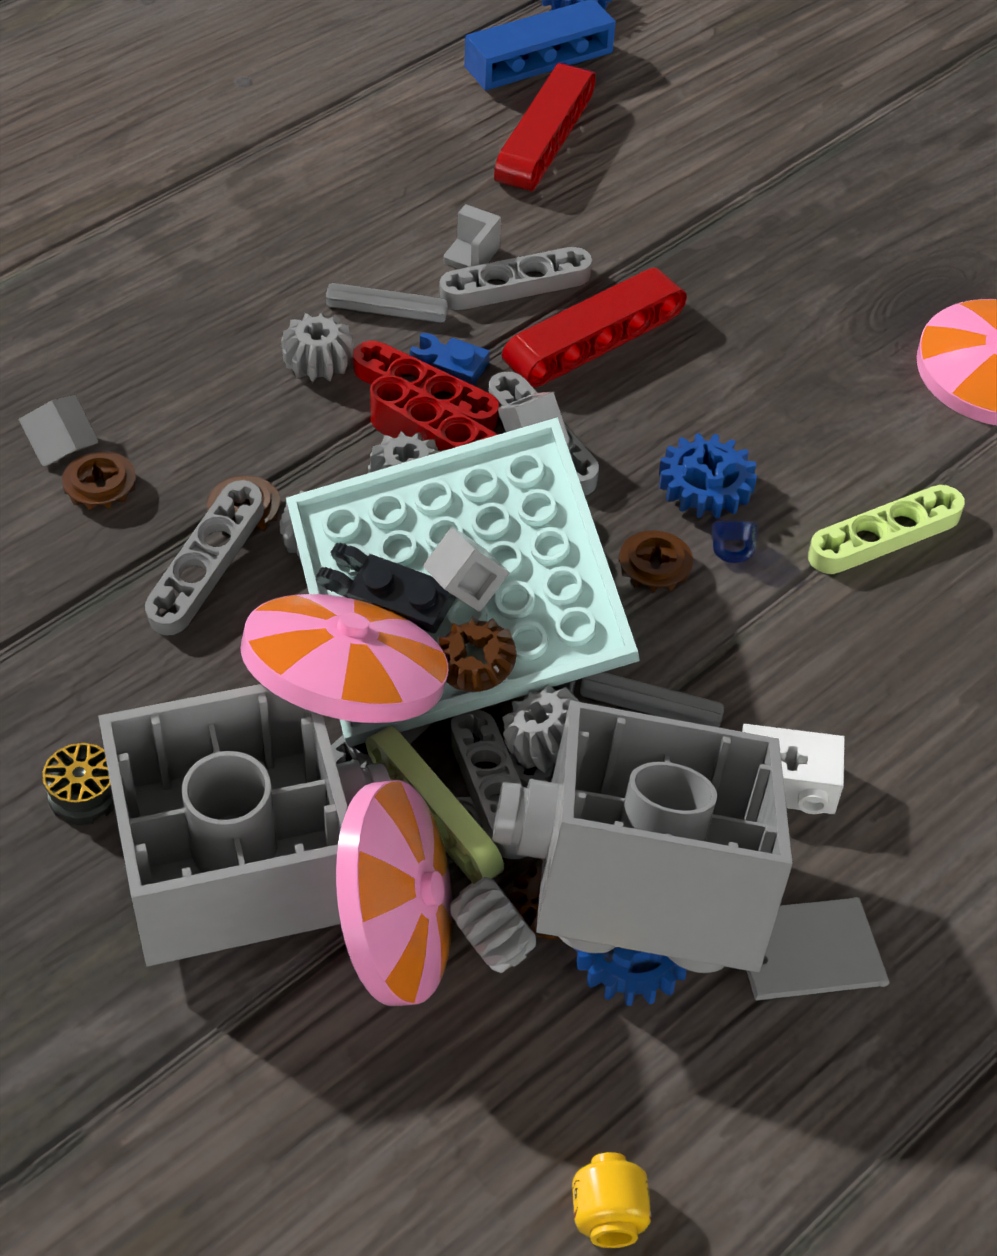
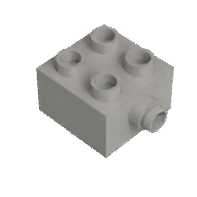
[98,684,390,967]
[492,700,792,973]

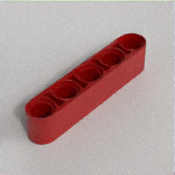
[494,63,596,192]
[501,267,687,388]
[370,375,498,452]

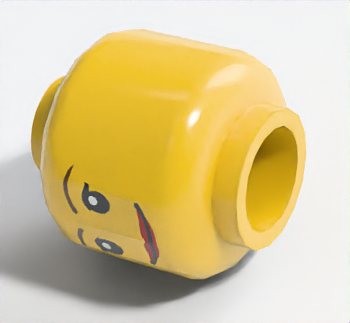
[572,1152,651,1248]

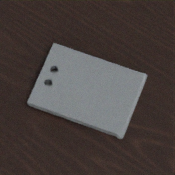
[746,897,889,1000]

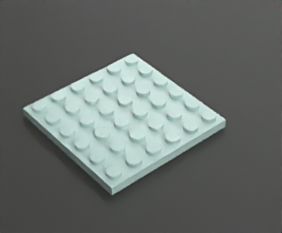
[286,417,640,747]

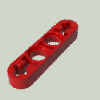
[353,341,499,431]

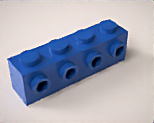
[464,0,616,91]

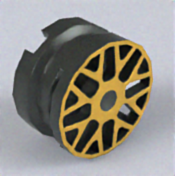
[43,743,115,825]

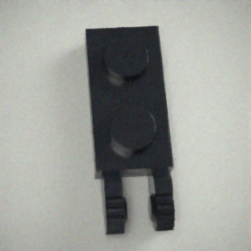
[316,542,456,634]

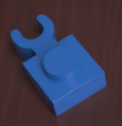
[410,333,490,386]

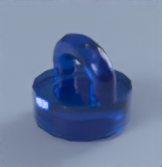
[712,521,758,563]

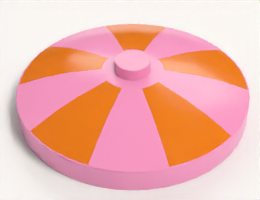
[917,299,997,426]
[240,594,449,723]
[336,780,452,1006]

